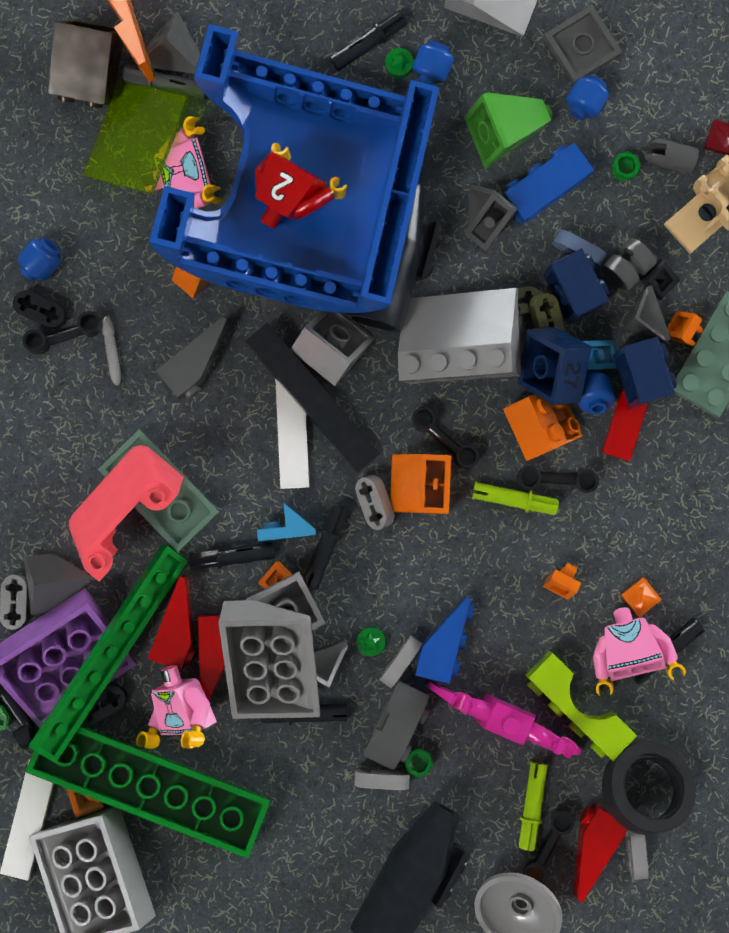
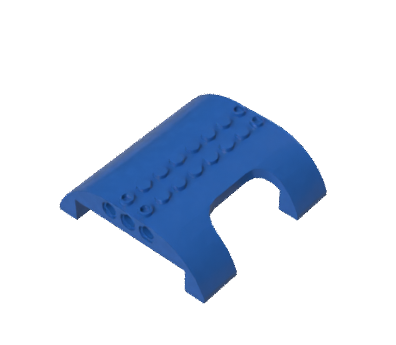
[149,24,439,313]

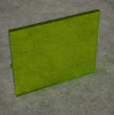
[83,81,190,195]

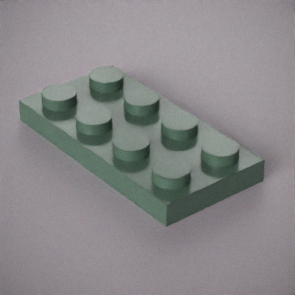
[674,291,729,418]
[98,429,220,552]

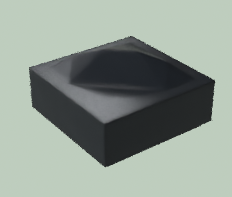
[640,259,680,301]

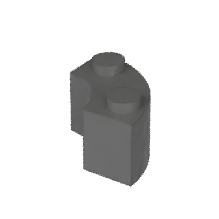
[362,680,430,771]

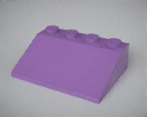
[0,588,137,728]

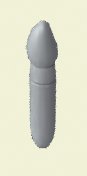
[101,316,121,386]

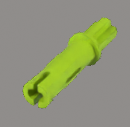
[472,481,559,515]
[519,761,549,851]

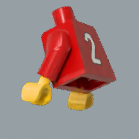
[255,143,347,229]

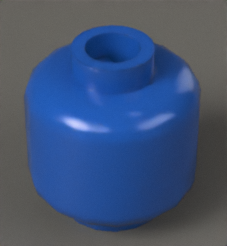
[412,40,454,86]
[566,75,609,121]
[18,238,61,281]
[577,371,615,415]

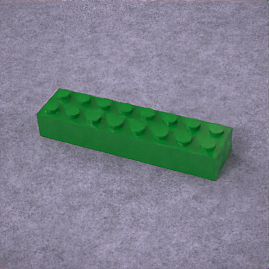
[25,725,271,859]

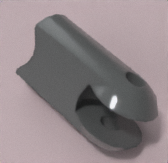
[645,138,699,174]

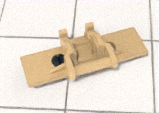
[663,155,729,254]

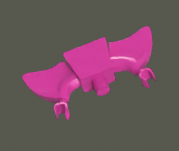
[427,681,584,759]

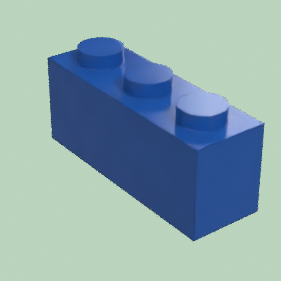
[503,143,594,226]

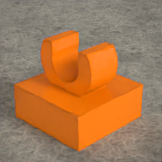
[667,311,703,346]
[543,563,581,600]

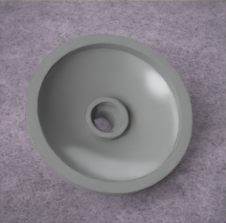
[474,873,563,933]

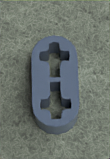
[552,229,607,269]

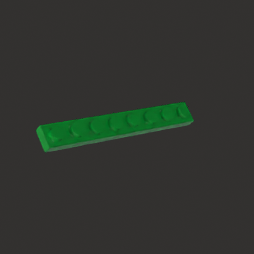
[28,544,188,763]

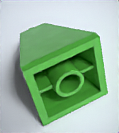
[464,93,552,169]

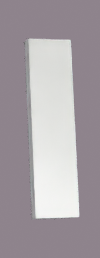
[275,378,310,489]
[0,758,54,881]

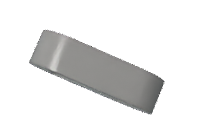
[355,475,394,530]
[0,574,29,630]
[379,635,423,688]
[354,769,410,790]
[626,830,649,880]

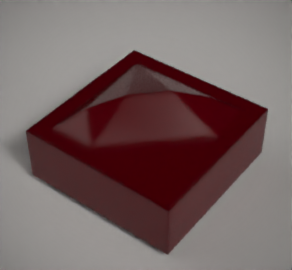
[704,120,729,155]

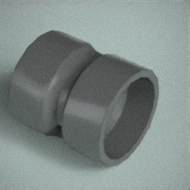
[601,238,657,293]

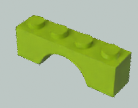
[525,651,637,761]

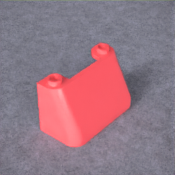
[69,445,184,582]

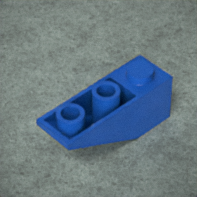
[414,596,474,684]

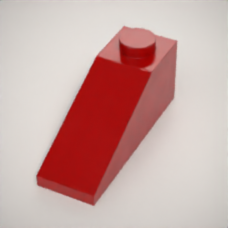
[148,575,196,671]
[198,614,225,702]
[573,803,628,903]

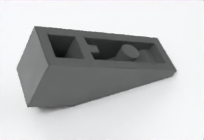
[156,316,229,400]

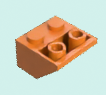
[503,394,583,461]
[390,454,451,514]

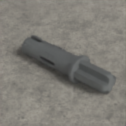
[122,64,206,101]

